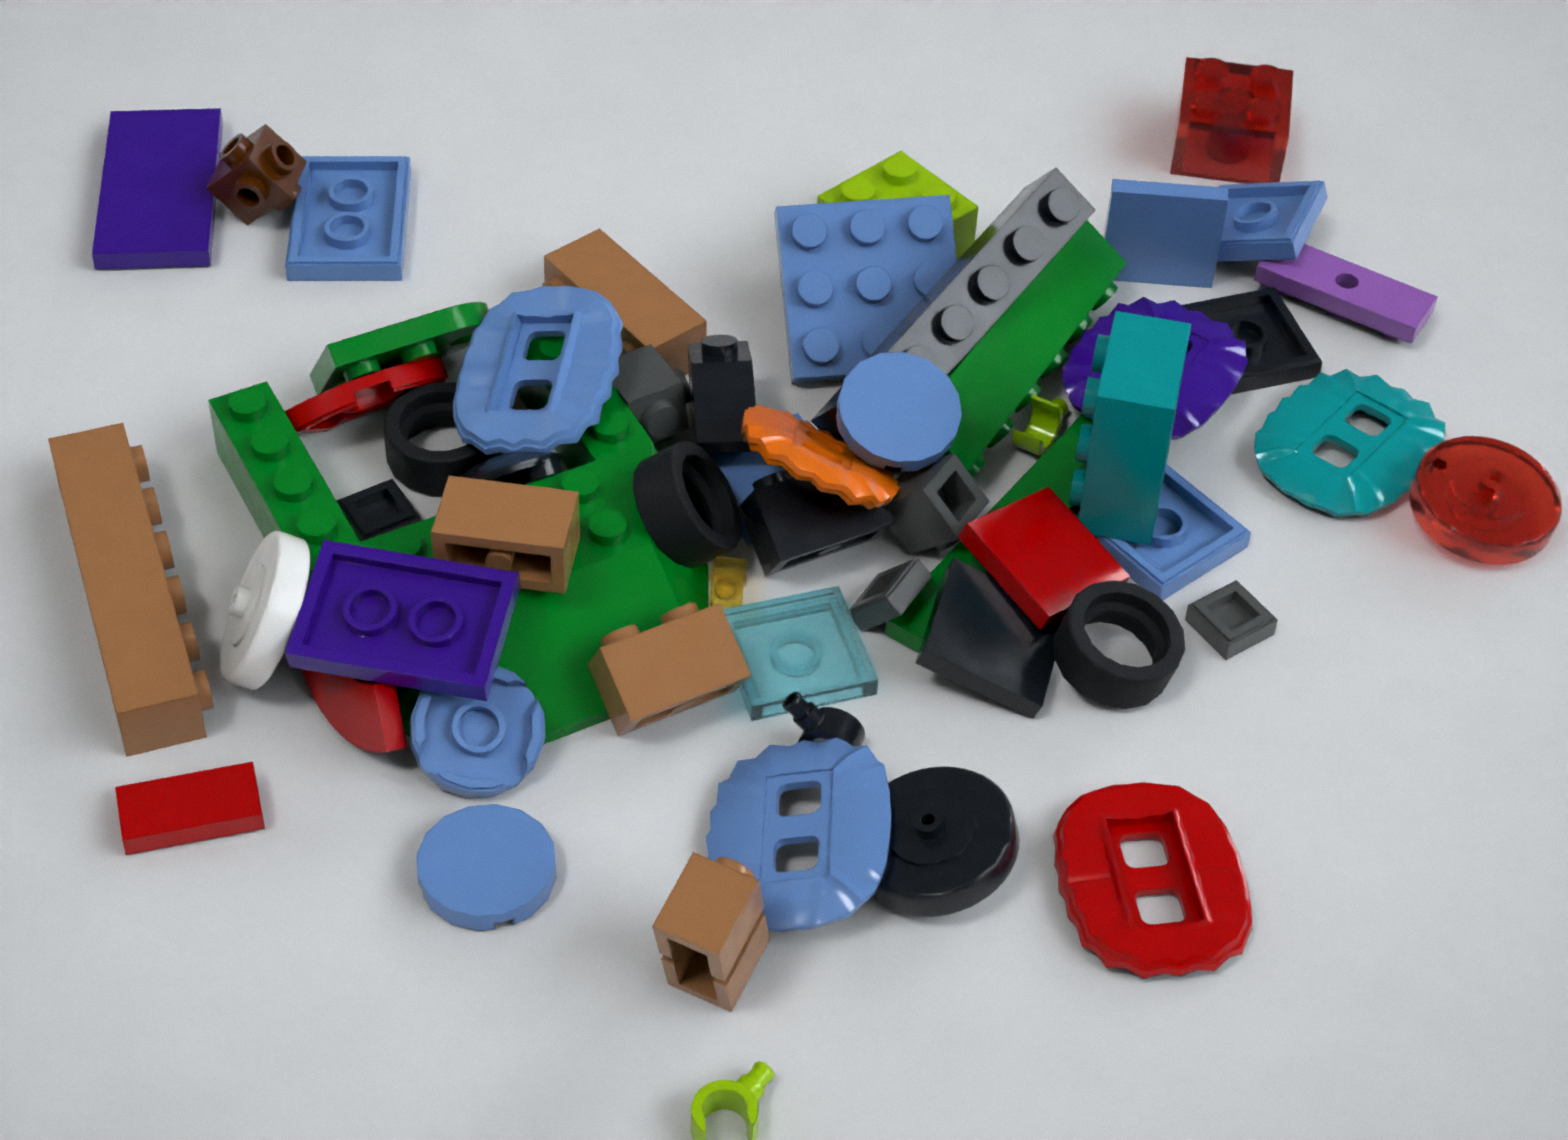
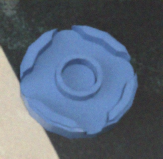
[836,352,962,472]
[409,666,546,798]
[416,804,556,931]

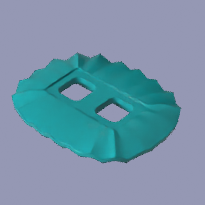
[1254,369,1447,518]

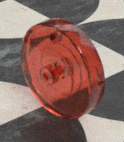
[1409,436,1562,565]

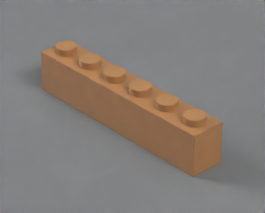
[48,423,214,757]

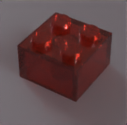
[1170,57,1294,184]

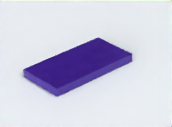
[92,108,223,270]

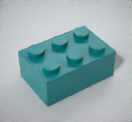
[1069,311,1191,545]

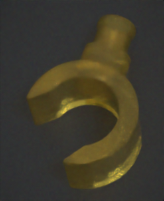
[710,556,748,616]

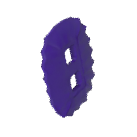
[1063,297,1249,440]

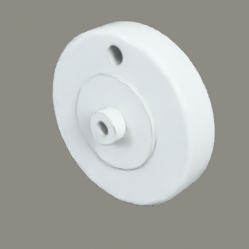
[220,531,310,690]

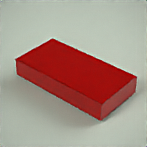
[115,762,265,855]

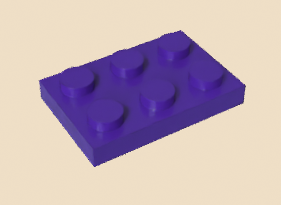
[285,540,521,701]

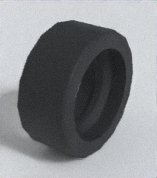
[383,383,501,495]
[633,441,742,568]
[1053,580,1185,709]

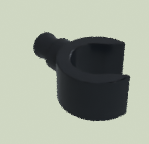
[783,692,865,747]

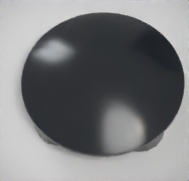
[460,451,563,485]

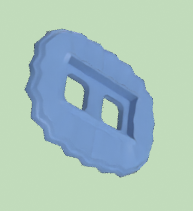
[453,286,624,455]
[706,738,891,932]

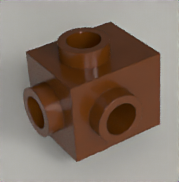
[206,124,307,226]

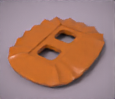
[741,404,900,510]

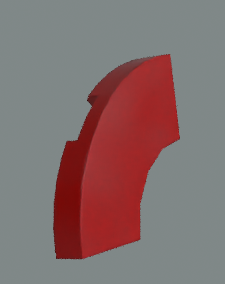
[285,358,449,434]
[302,669,407,753]

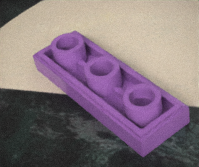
[1254,244,1438,344]

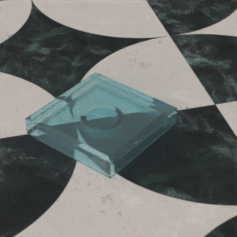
[723,586,878,721]

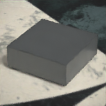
[848,559,933,631]
[1185,580,1278,660]

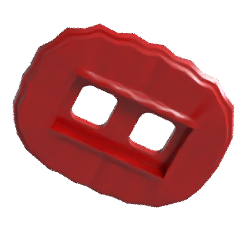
[1053,782,1253,979]

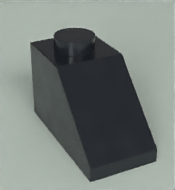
[688,335,756,454]
[739,470,895,576]

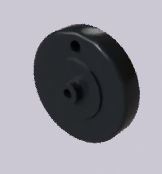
[872,766,1020,917]

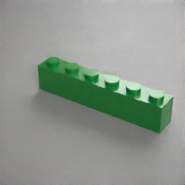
[942,220,1127,477]

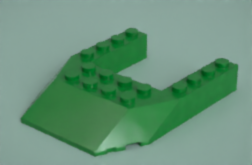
[208,336,709,745]

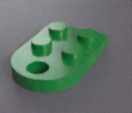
[310,302,489,395]

